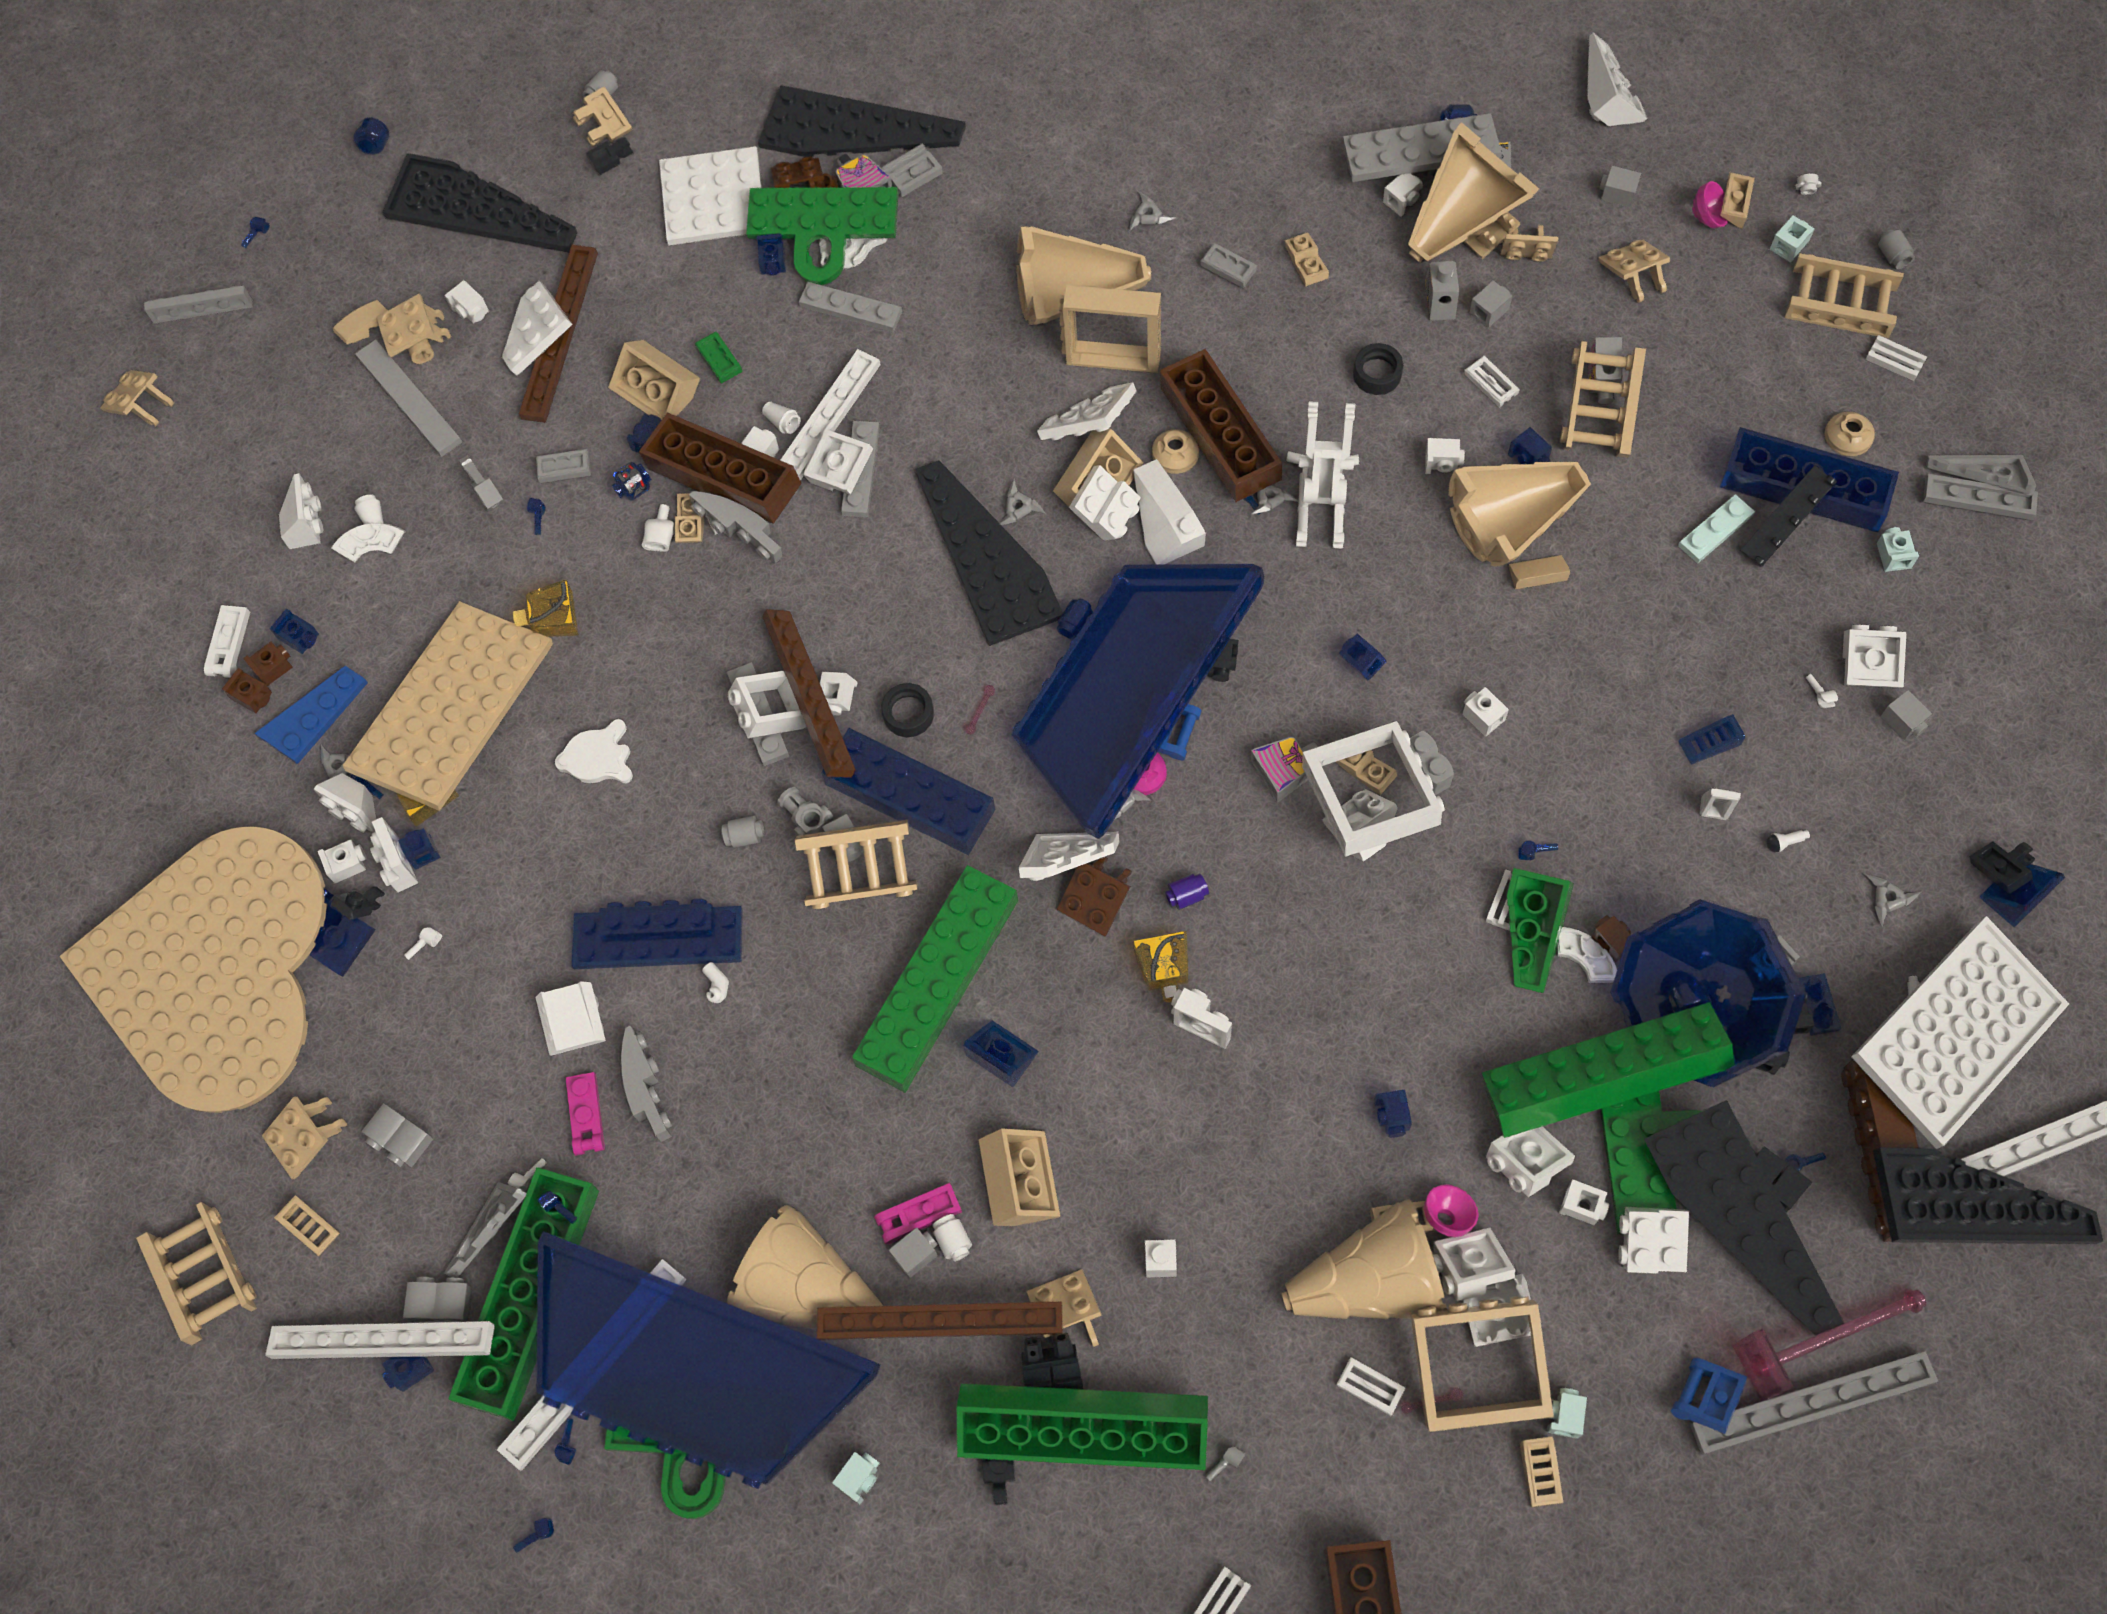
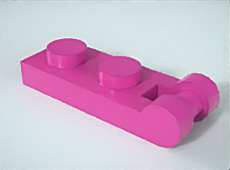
[566,1072,605,1156]
[874,1183,962,1245]

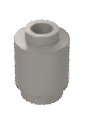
[582,70,618,98]
[1878,230,1915,269]
[722,816,765,848]

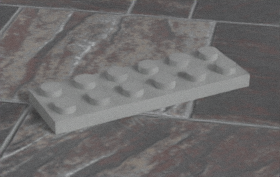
[1342,113,1502,182]

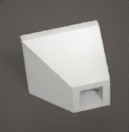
[279,473,323,549]
[314,773,376,833]
[1322,789,1397,861]

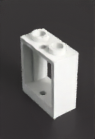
[728,671,807,738]

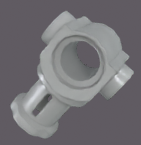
[777,787,834,836]

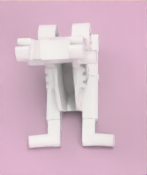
[1286,401,1359,549]

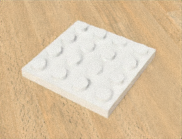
[660,146,762,245]

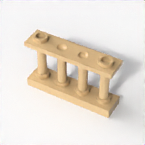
[1785,254,1904,338]
[1560,341,1646,458]
[795,820,918,909]
[136,1202,257,1345]

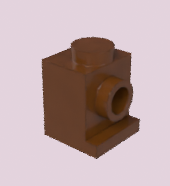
[243,642,293,686]
[222,668,272,713]
[1592,915,1641,963]

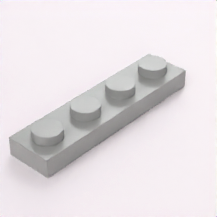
[799,282,902,332]
[144,285,252,323]
[841,421,880,517]
[1923,474,2038,520]
[727,662,789,766]

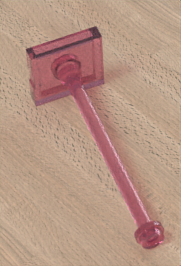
[1732,1289,1926,1402]

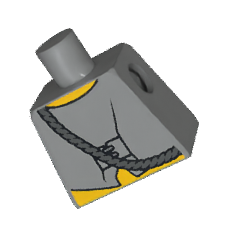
[1425,261,1459,321]

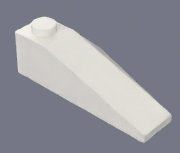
[1587,33,1647,126]
[1133,459,1206,567]

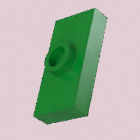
[695,331,743,384]

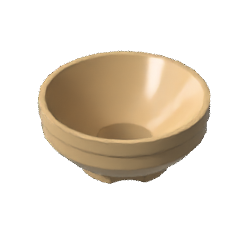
[1824,412,1875,456]
[1152,429,1199,474]

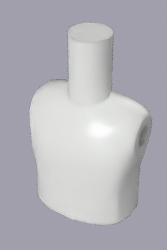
[642,504,675,552]

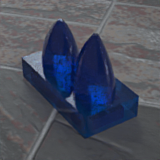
[1796,973,1842,1036]

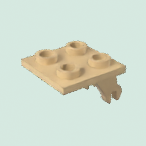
[1464,212,1520,259]
[1500,225,1558,262]
[1598,240,1670,303]
[376,294,451,357]
[100,370,174,426]
[262,1097,347,1179]
[1026,1269,1102,1347]

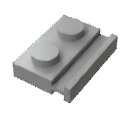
[881,144,943,197]

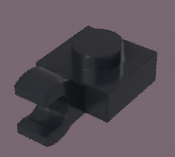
[586,137,633,175]
[331,887,385,920]
[983,1459,1015,1505]

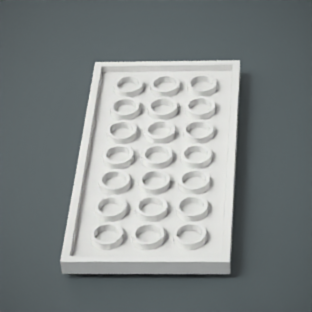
[1851,916,2069,1149]

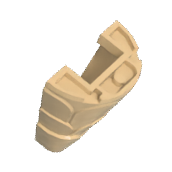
[1408,122,1539,263]
[1017,227,1151,325]
[1448,462,1591,566]
[1281,1199,1447,1319]
[727,1205,883,1340]

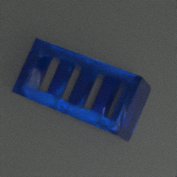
[1678,714,1745,765]

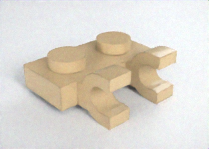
[573,87,632,147]

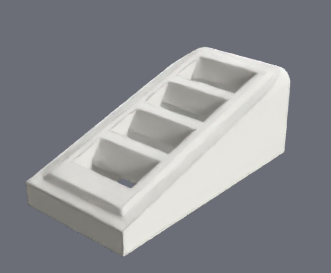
[1699,788,1741,820]

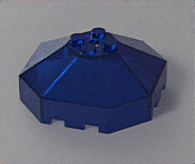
[1610,899,1806,1088]

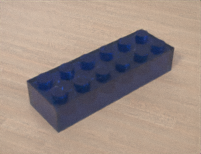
[1720,427,1899,532]
[821,728,995,856]

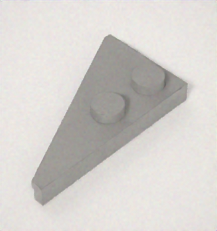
[1926,455,2036,494]
[444,1182,527,1278]

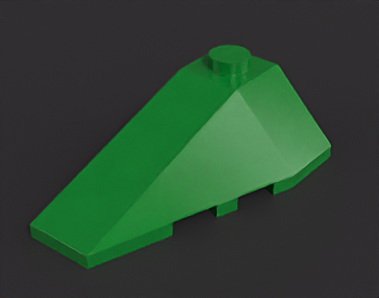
[1507,868,1574,993]

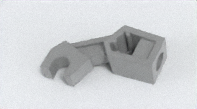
[459,455,504,512]

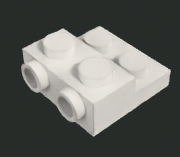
[803,429,873,495]
[1069,465,1141,541]
[1843,625,1906,688]
[370,817,418,892]
[1171,988,1232,1049]
[1486,1126,1575,1197]
[1619,1207,1689,1273]
[1433,1228,1515,1301]

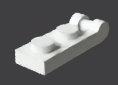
[204,605,250,678]

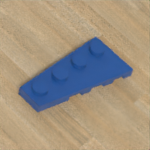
[255,666,368,764]

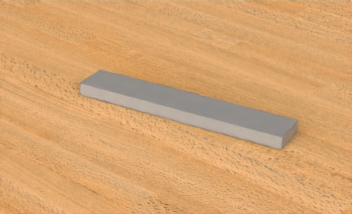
[355,340,462,457]

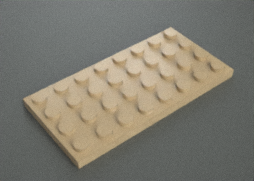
[343,601,553,811]

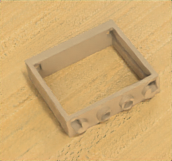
[1059,285,1161,373]
[1411,1296,1554,1432]

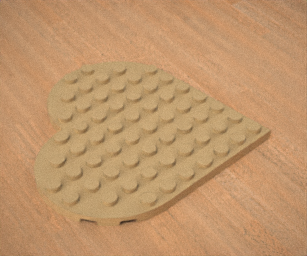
[59,827,327,1113]

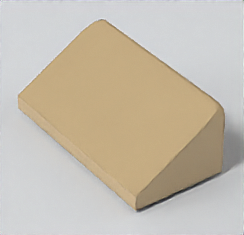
[1720,172,1754,228]
[1509,555,1570,589]

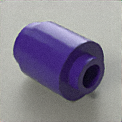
[1165,874,1209,910]

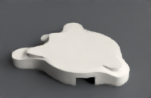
[819,238,887,269]
[555,719,633,783]

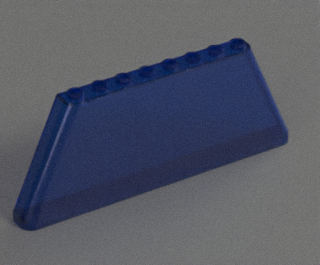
[1012,564,1264,839]
[536,1231,881,1490]

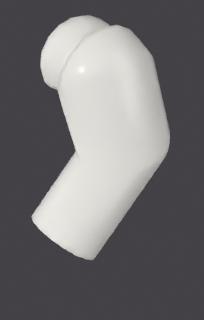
[702,962,729,1003]

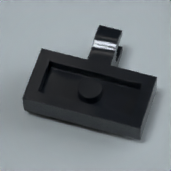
[1969,841,2035,894]

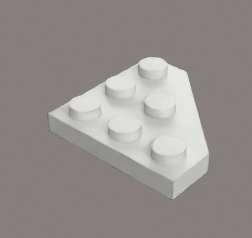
[502,281,572,376]
[1037,382,1137,440]
[1019,832,1119,881]

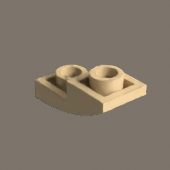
[1285,232,1329,286]
[333,300,388,344]
[675,493,704,543]
[1336,750,1397,796]

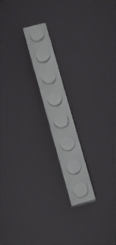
[1690,1351,1939,1455]

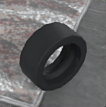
[1353,343,1404,395]
[881,683,934,738]

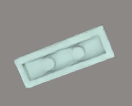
[1678,494,1755,564]

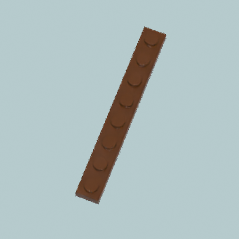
[519,245,598,423]
[762,609,856,778]
[817,1301,1063,1340]

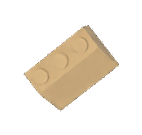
[608,340,700,422]
[1053,428,1143,507]
[979,1129,1061,1226]

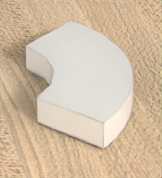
[332,523,405,562]
[1557,927,1619,983]

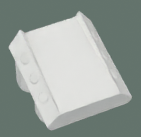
[535,981,606,1056]
[1463,1274,1531,1347]

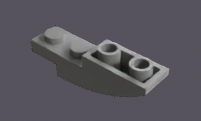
[689,491,783,564]
[621,1025,672,1142]

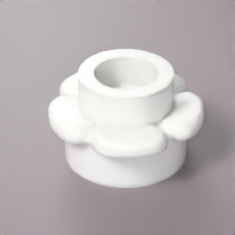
[1795,174,1821,195]

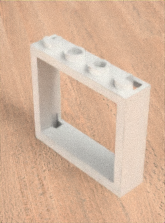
[1302,721,1445,857]

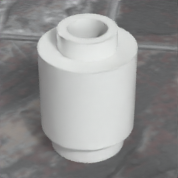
[932,1214,972,1261]

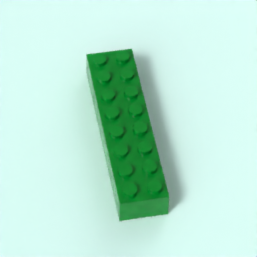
[852,865,1018,1093]
[1482,1002,1735,1138]
[448,1167,599,1422]
[957,1383,1208,1470]

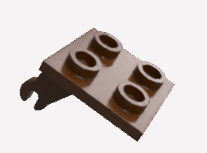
[771,157,824,188]
[1057,856,1132,936]

